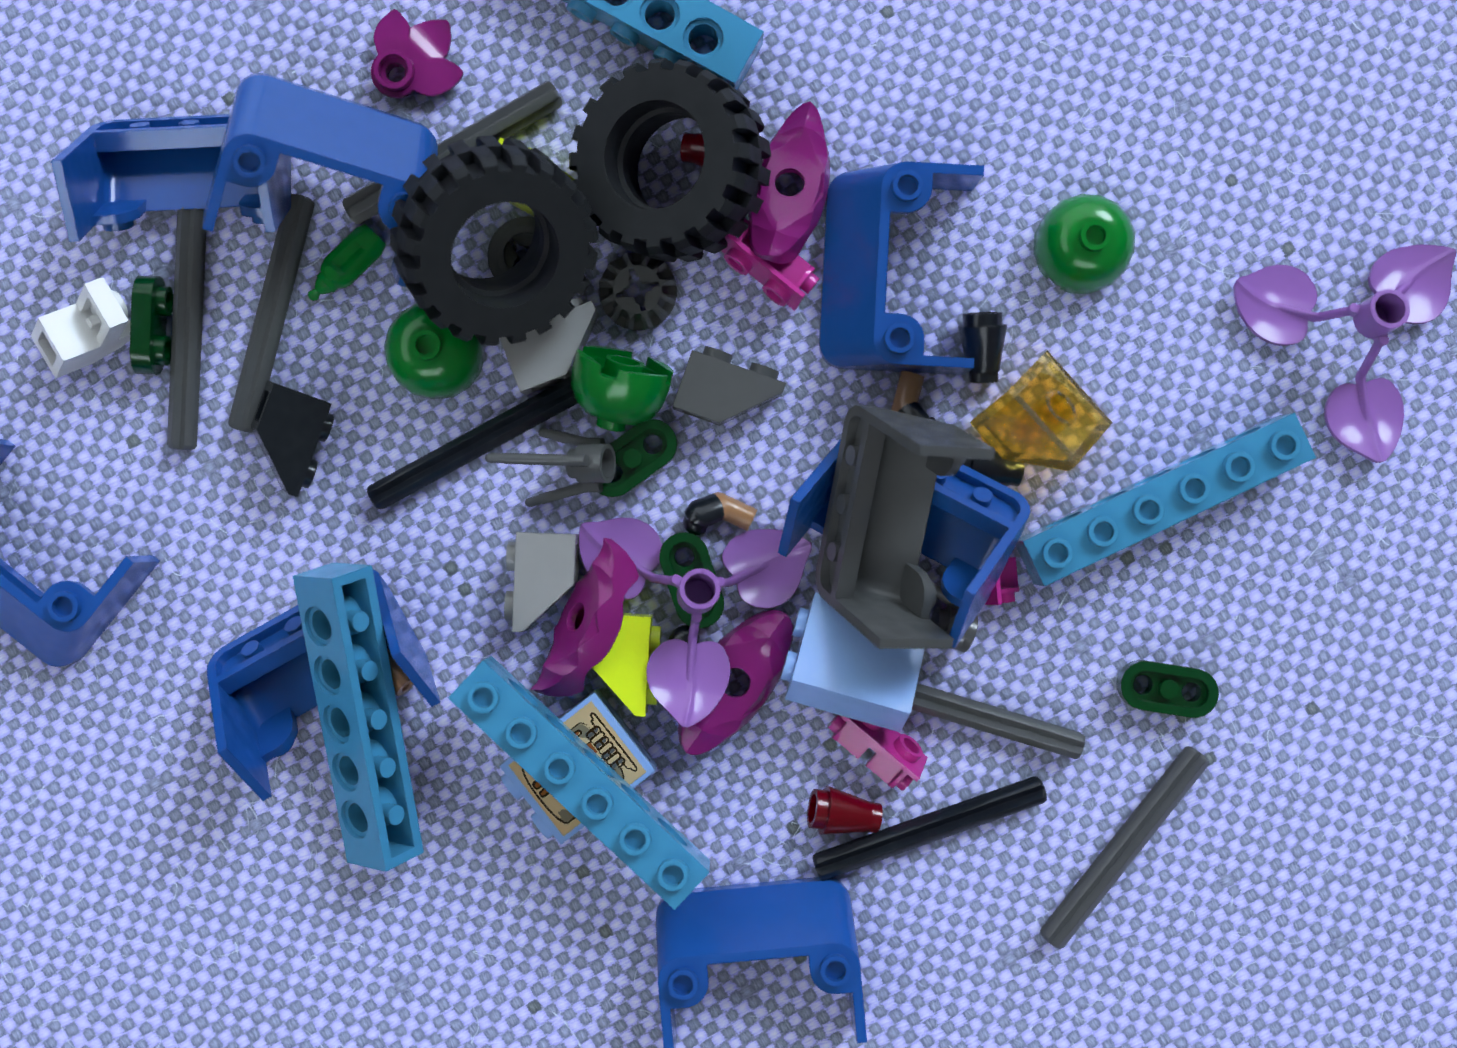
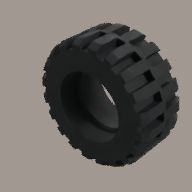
[569,58,771,262]
[390,136,598,346]

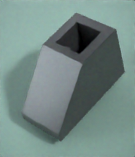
[672,346,786,426]

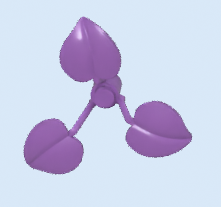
[1233,244,1456,463]
[579,517,812,727]

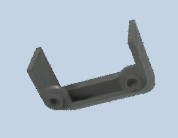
[816,405,996,649]

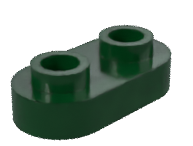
[130,276,173,375]
[598,419,678,497]
[659,532,724,629]
[1116,660,1219,718]

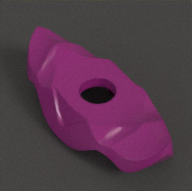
[748,101,830,264]
[530,538,639,697]
[678,610,794,755]

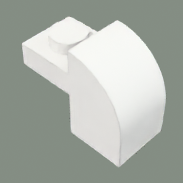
[31,277,131,379]

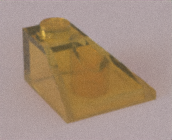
[970,351,1113,471]

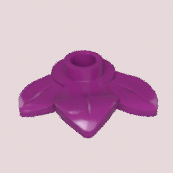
[371,9,464,99]

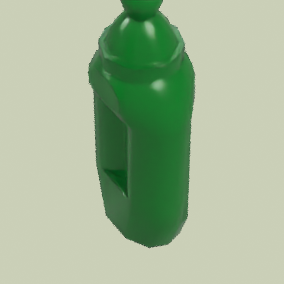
[308,224,386,301]

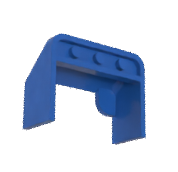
[202,73,438,288]
[51,114,291,242]
[819,161,984,375]
[0,439,160,667]
[778,439,1030,648]
[207,570,441,801]
[656,877,867,1048]

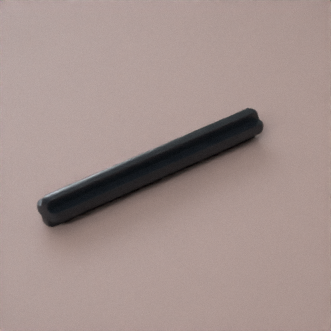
[366,375,578,509]
[813,776,1047,880]

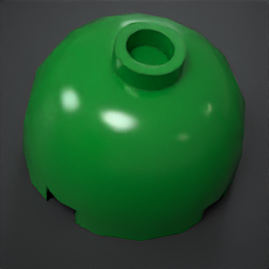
[1033,194,1135,294]
[384,303,484,399]
[571,346,674,432]

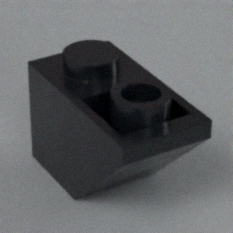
[250,380,334,497]

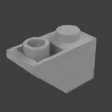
[500,297,599,395]
[504,532,579,632]

